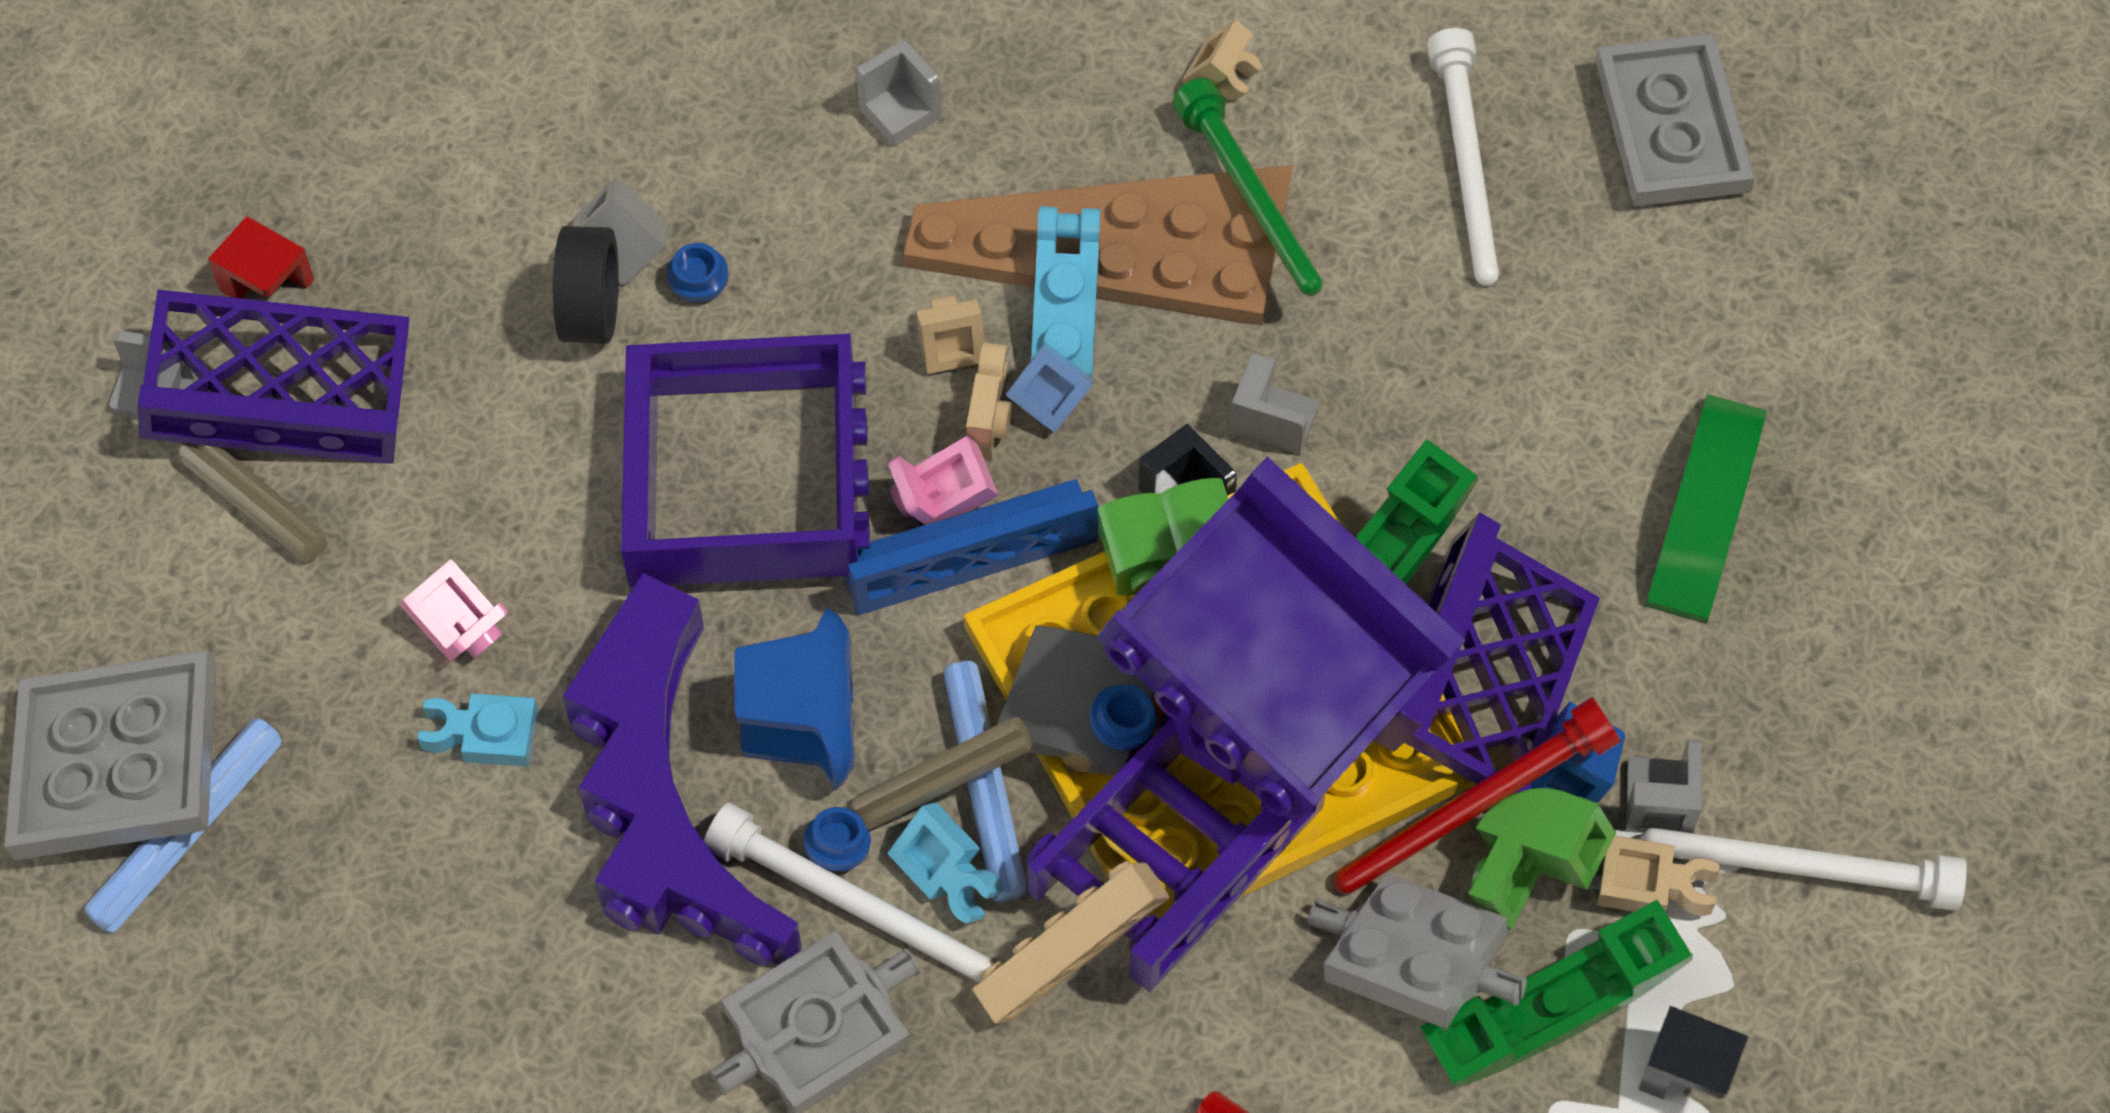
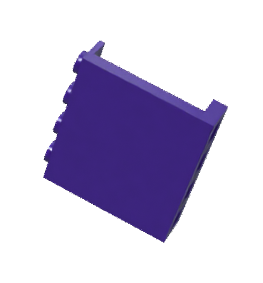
[1096,456,1466,824]

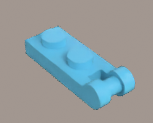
[1031,206,1101,378]

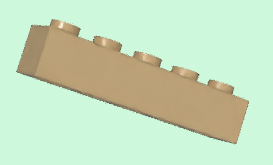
[972,861,1170,1024]

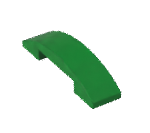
[1645,394,1767,624]
[1355,439,1479,584]
[1420,899,1693,1088]

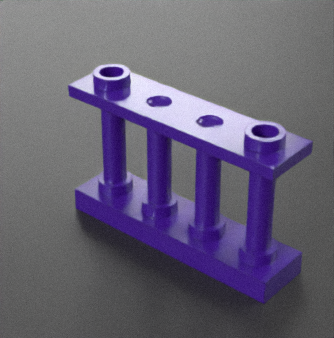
[1027,713,1326,993]

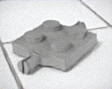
[1308,872,1527,1029]
[709,930,921,1113]

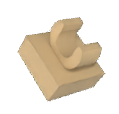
[1181,19,1262,100]
[916,294,985,374]

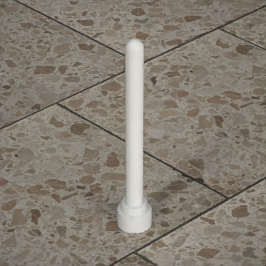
[1427,28,1499,286]
[704,802,994,983]
[1640,828,1967,911]

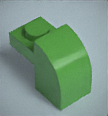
[1469,788,1616,930]

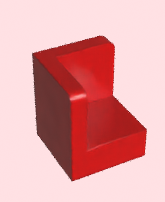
[208,216,314,299]

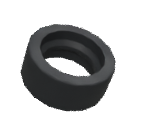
[553,226,619,344]

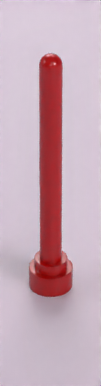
[1333,696,1622,895]

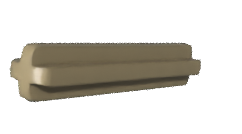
[178,443,328,562]
[851,717,1033,830]

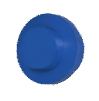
[667,243,729,302]
[1089,684,1157,750]
[804,807,871,871]

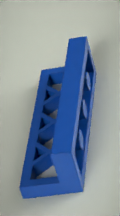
[843,479,1099,616]

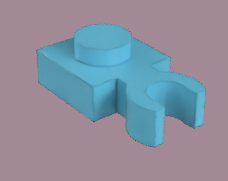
[417,693,538,767]
[887,803,1004,924]

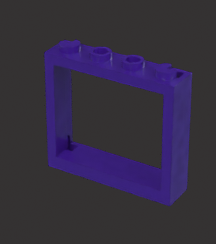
[621,333,870,588]

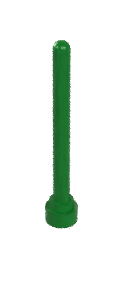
[1173,78,1323,296]

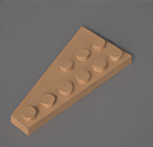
[903,165,1293,326]

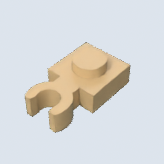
[966,342,1011,460]
[1597,835,1720,916]

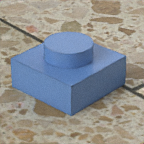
[1005,342,1094,433]

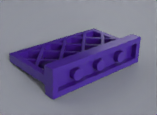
[137,289,410,464]
[1374,512,1600,795]

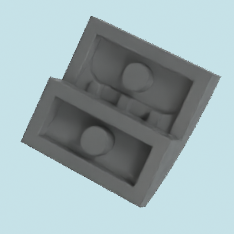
[996,625,1156,776]

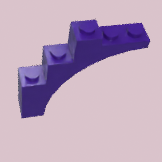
[563,573,802,967]

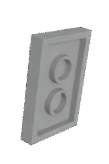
[1595,34,1755,207]

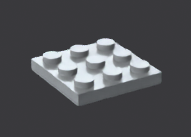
[4,650,217,860]

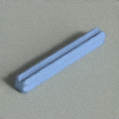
[944,660,1027,903]
[85,718,282,933]

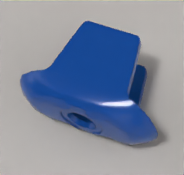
[734,608,855,791]

